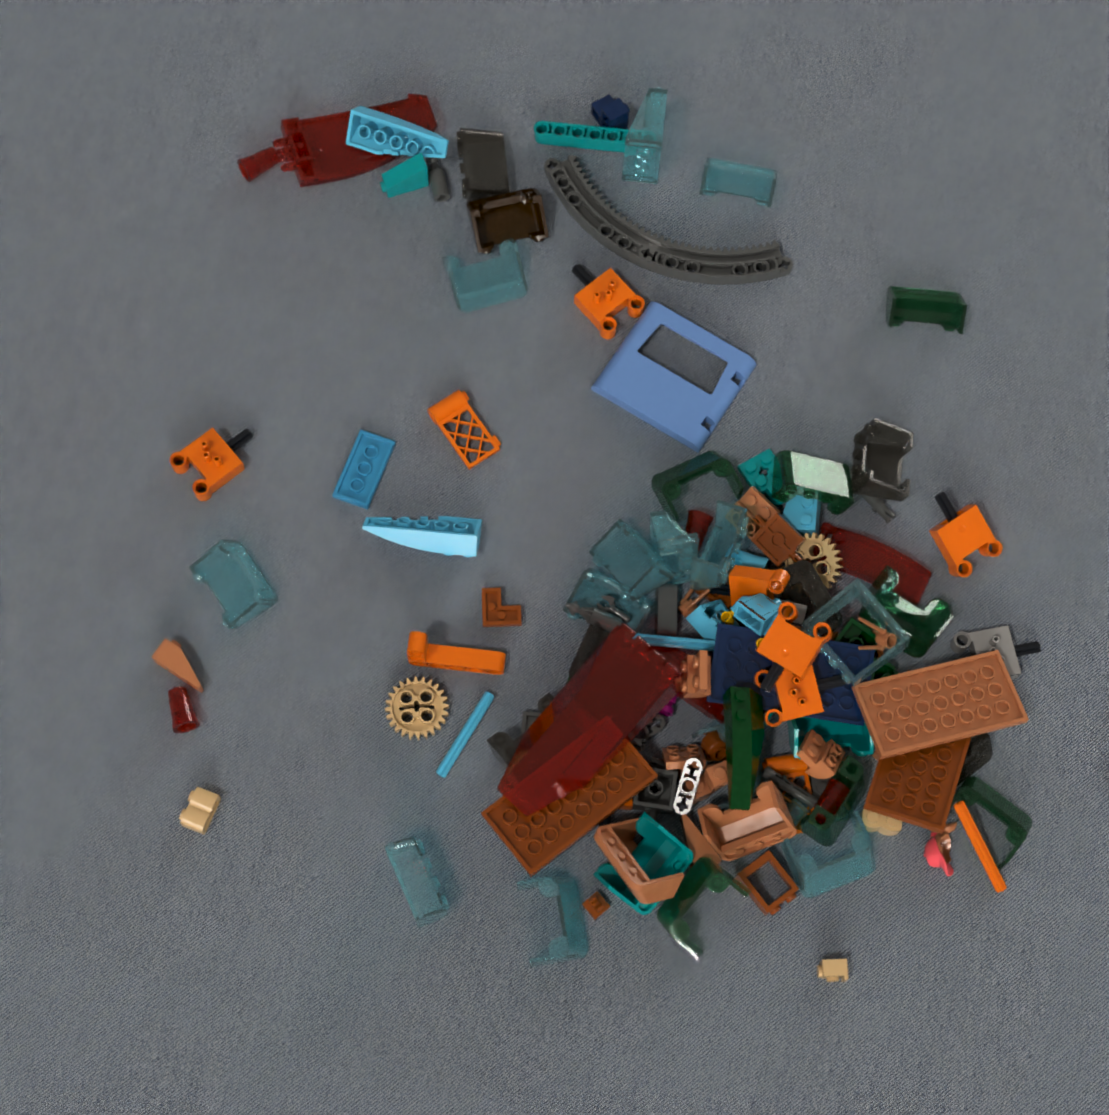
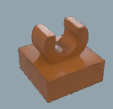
[582,891,610,920]

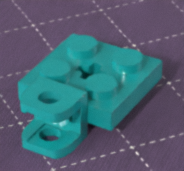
[737,449,790,507]

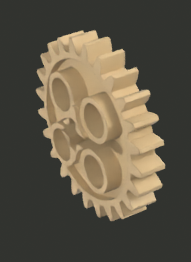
[781,532,843,595]
[385,676,449,740]

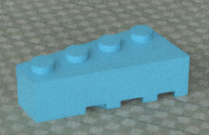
[782,461,823,537]
[686,599,739,640]

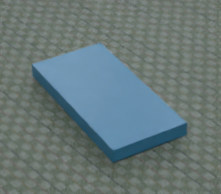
[332,429,396,510]

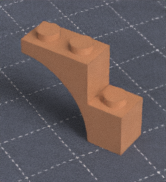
[683,760,728,804]

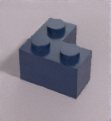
[591,94,630,129]

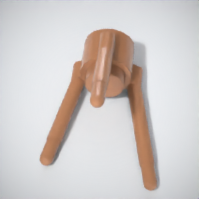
[677,574,710,618]
[858,617,897,651]

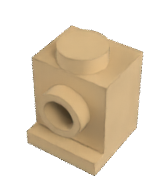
[817,959,849,982]

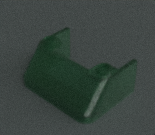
[886,286,967,334]
[651,451,744,529]
[951,776,1032,869]
[657,857,752,959]

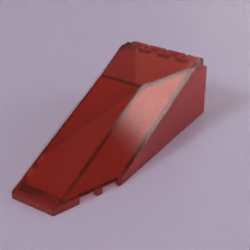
[497,623,683,817]

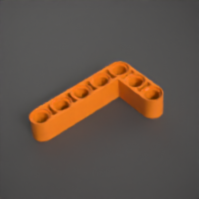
[407,631,506,675]

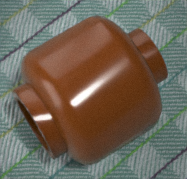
[701,731,726,761]

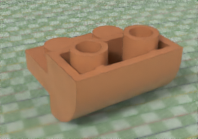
[725,486,781,540]
[680,650,711,698]
[796,729,845,779]

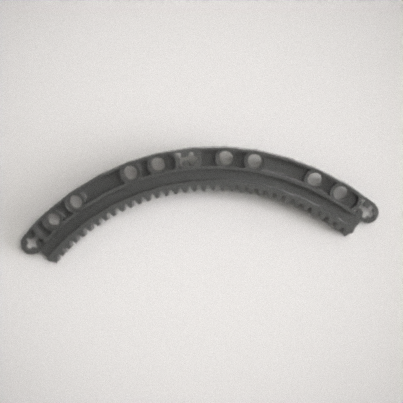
[544,155,793,285]

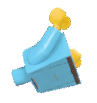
[721,593,782,648]

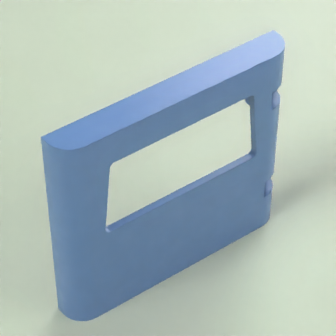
[591,301,756,453]

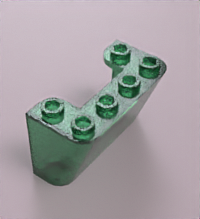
[771,450,854,515]
[797,755,867,846]

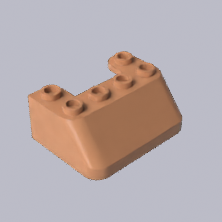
[697,780,797,861]
[594,818,685,904]

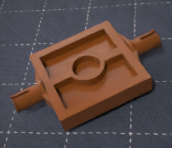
[751,513,806,567]

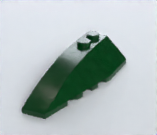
[723,686,764,811]

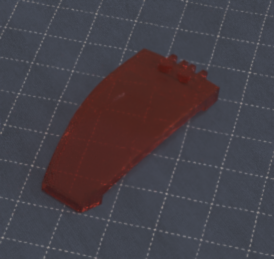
[272,94,437,187]

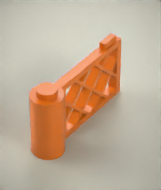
[427,389,501,470]
[761,754,819,834]

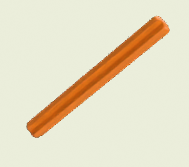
[953,801,1007,893]

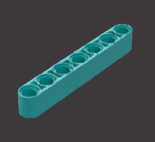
[534,121,656,155]

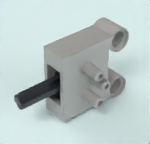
[950,625,1041,679]

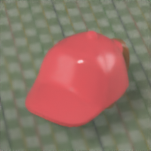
[924,822,957,876]

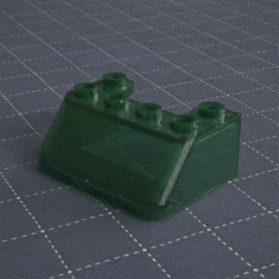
[858,565,954,658]

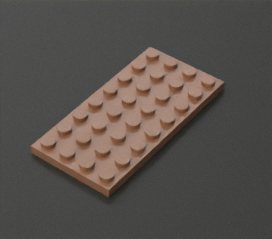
[852,650,1029,759]

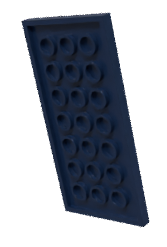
[706,623,875,726]

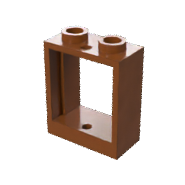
[735,850,799,916]

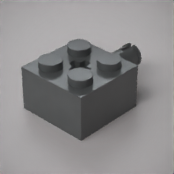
[632,768,678,821]

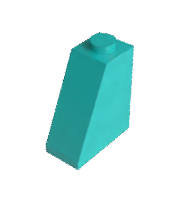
[380,153,429,198]

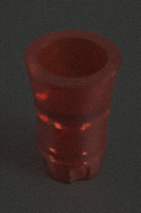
[237,146,280,183]
[680,510,714,555]
[168,686,200,733]
[810,778,852,826]

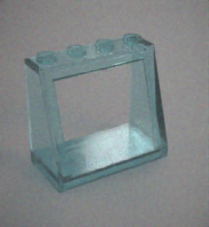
[622,87,668,184]
[802,578,910,687]

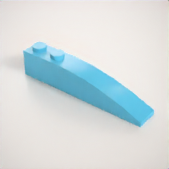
[346,106,449,158]
[362,516,482,558]

